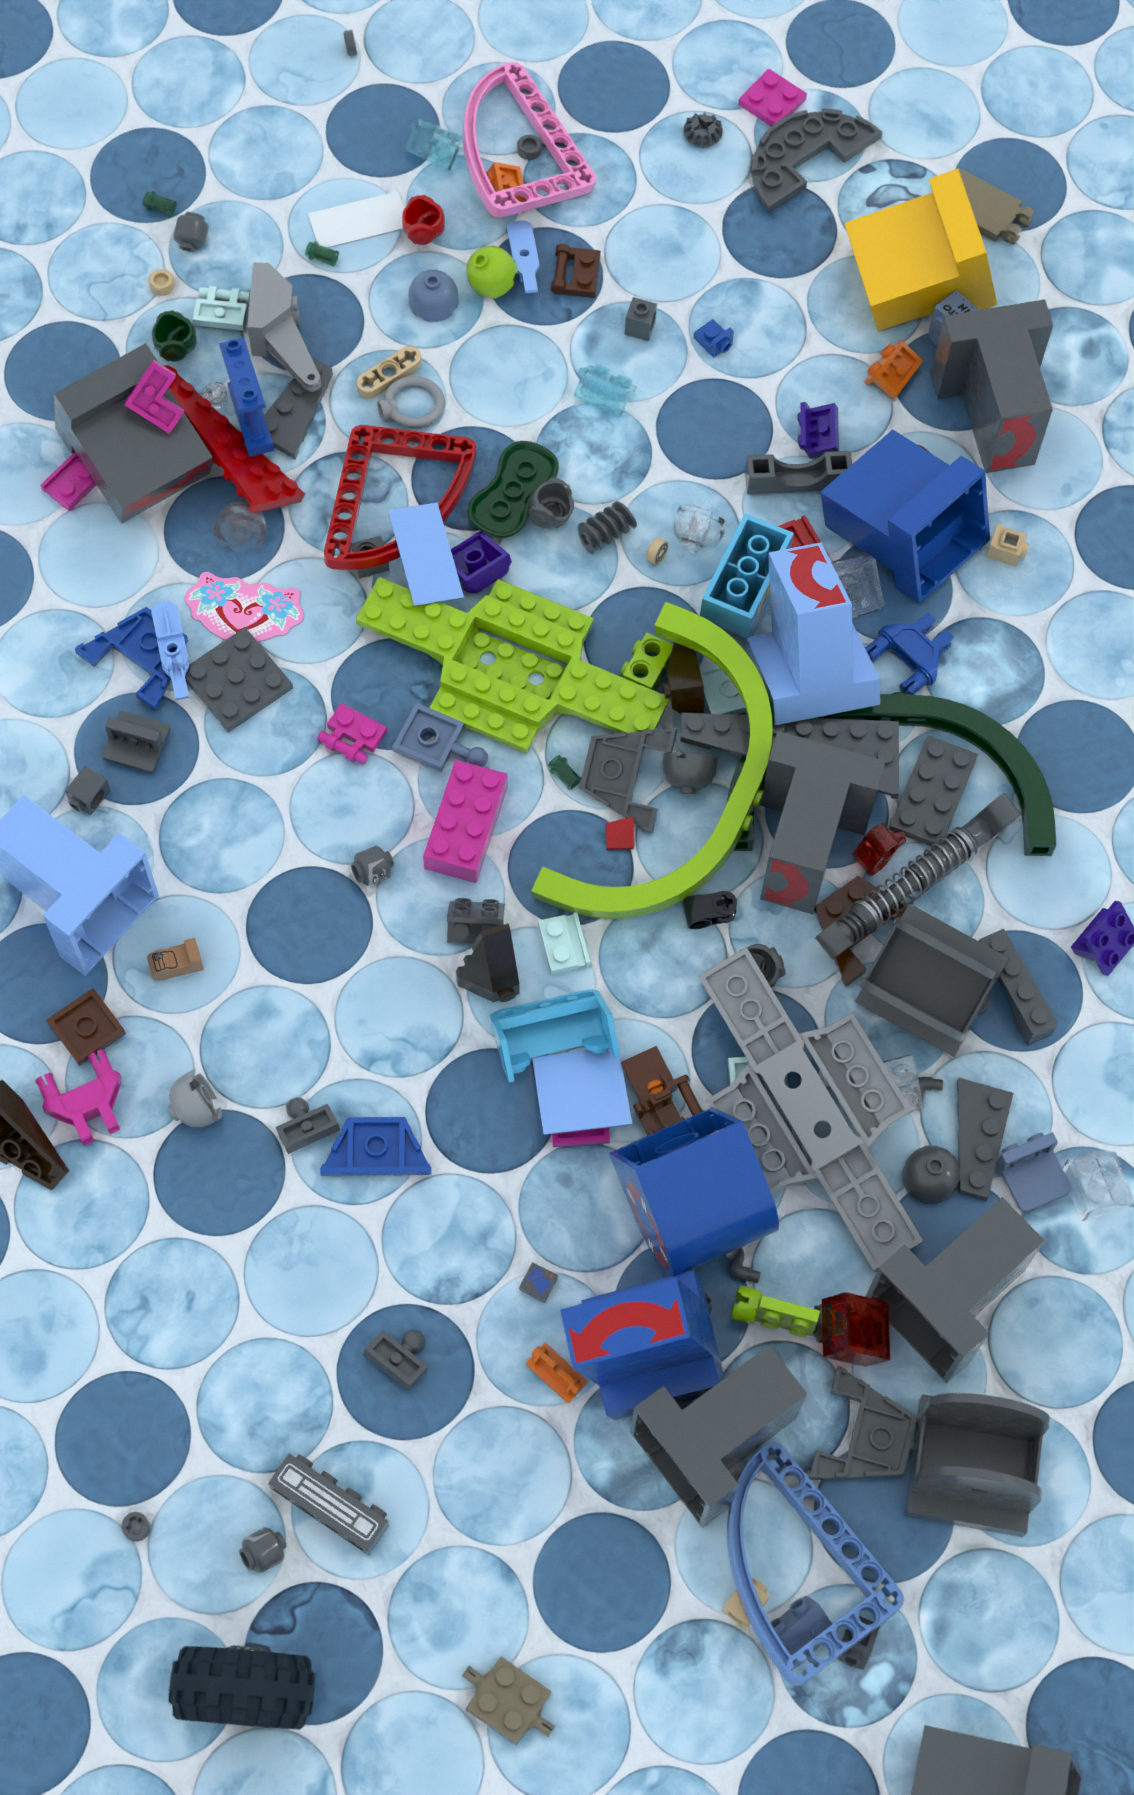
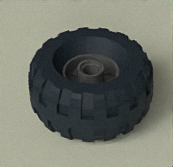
[168,1645,315,1730]

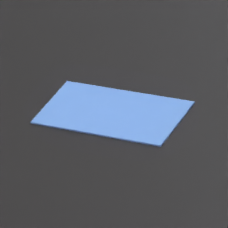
[388,503,464,606]

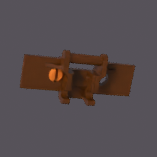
[621,1046,702,1136]

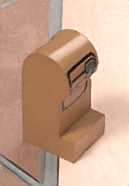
[147,938,204,980]

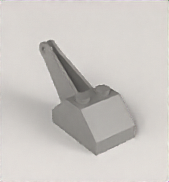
[247,262,321,392]

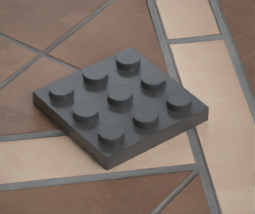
[185,627,293,733]

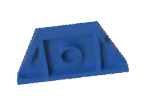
[320,1117,432,1176]

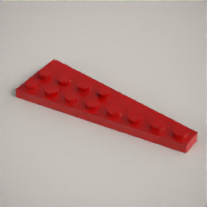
[165,365,305,513]

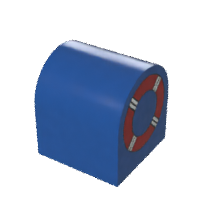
[609,1107,779,1277]

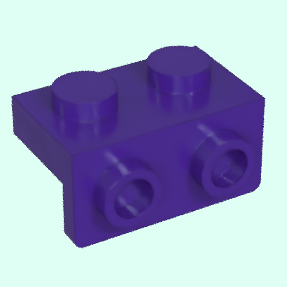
[797,402,839,459]

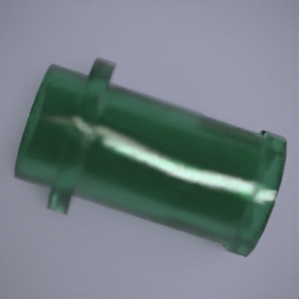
[143,191,177,216]
[305,241,339,266]
[548,755,581,790]

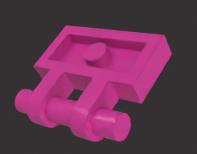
[317,703,387,765]

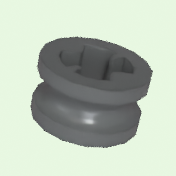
[121,1512,150,1542]

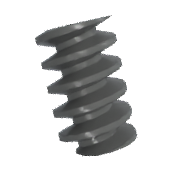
[577,501,637,554]

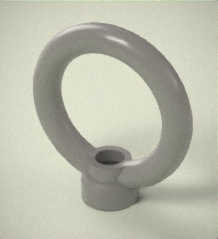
[377,376,445,428]

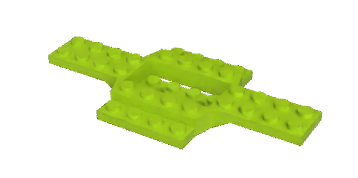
[356,577,670,754]

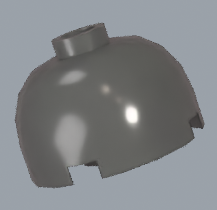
[663,752,718,794]
[902,1145,960,1204]

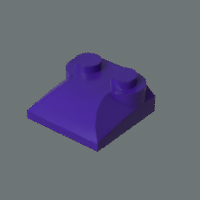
[451,531,512,593]

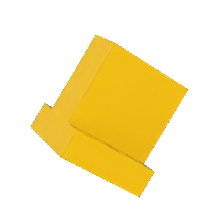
[844,169,998,332]

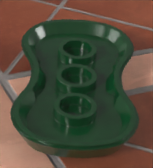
[468,441,559,538]

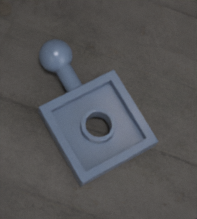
[392,703,488,772]

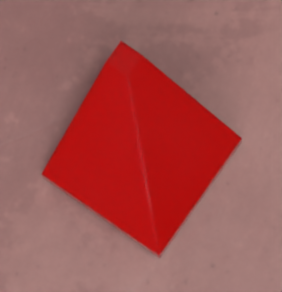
[606,817,634,850]

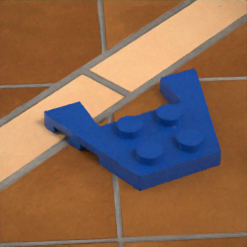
[75,607,188,711]

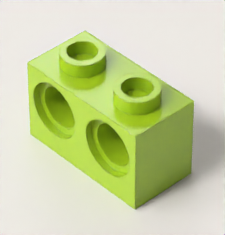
[620,632,673,691]

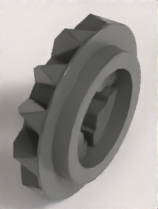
[684,112,723,147]

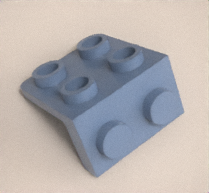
[996,1132,1072,1213]

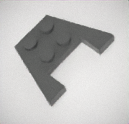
[579,728,678,833]
[809,1366,918,1480]

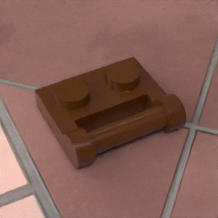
[551,244,601,298]

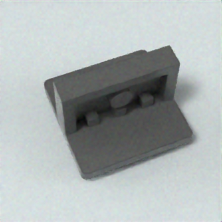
[102,711,171,773]
[447,898,505,943]

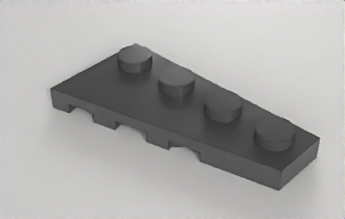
[264,357,333,460]
[957,1078,1014,1201]

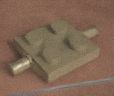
[462,1656,555,1746]

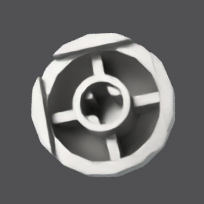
[168,1069,222,1128]

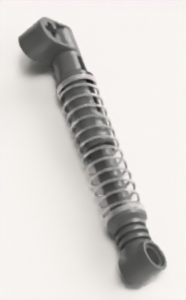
[815,793,1021,960]

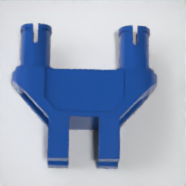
[865,613,954,695]

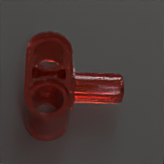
[852,823,907,876]

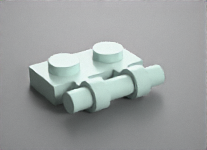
[192,286,250,331]

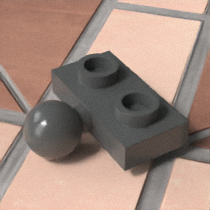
[275,1097,340,1154]
[363,1330,428,1391]

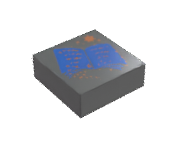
[519,1262,558,1303]

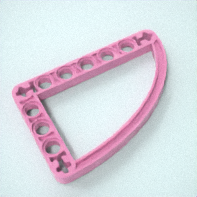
[462,62,596,218]

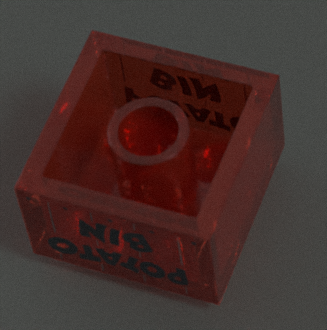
[821,1292,890,1367]

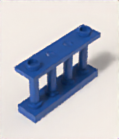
[219,337,275,457]

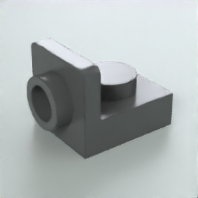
[838,1616,880,1670]

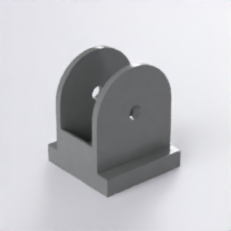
[855,904,1010,1057]
[904,1393,1050,1537]

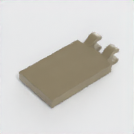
[958,168,1034,245]

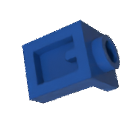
[694,319,734,358]

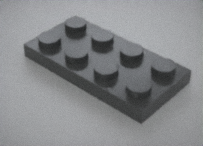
[889,735,978,848]

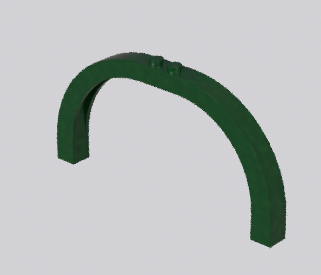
[726,692,1056,856]

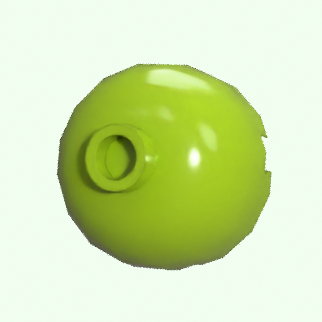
[466,246,518,299]

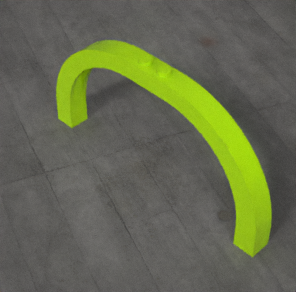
[531,602,773,919]

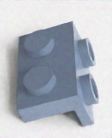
[770,1596,837,1670]

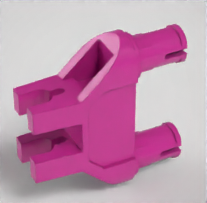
[35,1050,121,1146]

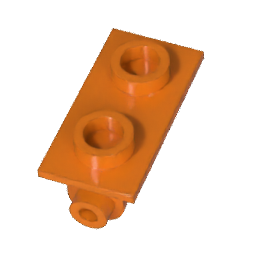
[525,1343,588,1404]

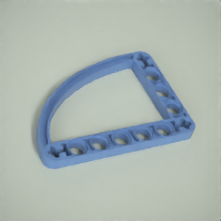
[727,1442,904,1686]

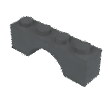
[745,451,852,494]
[979,929,1058,1046]

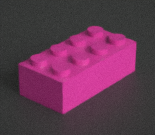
[423,760,508,883]

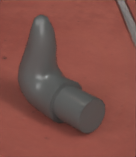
[911,1077,943,1108]
[729,1248,761,1283]

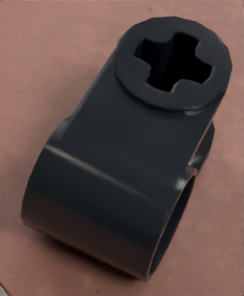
[682,891,737,929]

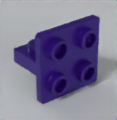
[1071,900,1134,976]

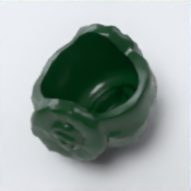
[152,310,197,362]

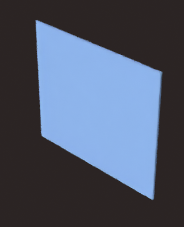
[532,1048,632,1135]

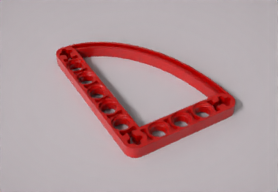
[324,425,476,570]

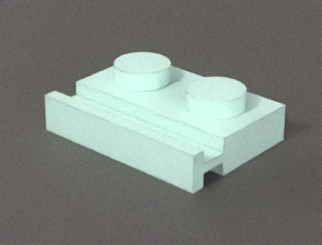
[538,912,590,975]

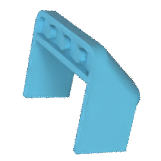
[490,989,620,1082]

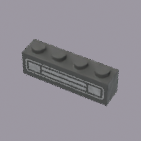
[268,1453,389,1556]

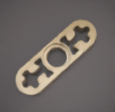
[357,346,421,399]

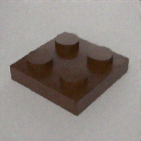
[46,988,126,1066]

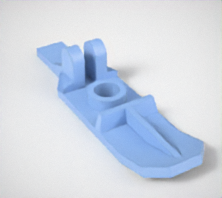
[506,220,539,293]
[151,601,190,700]

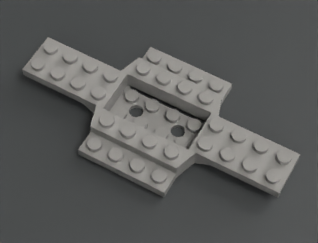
[698,947,924,1271]

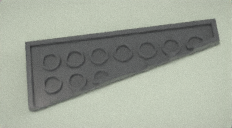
[680,713,899,799]

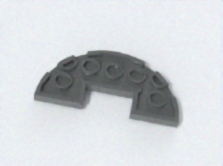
[751,108,882,213]

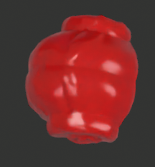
[402,195,445,245]

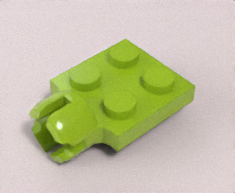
[731,1286,820,1337]

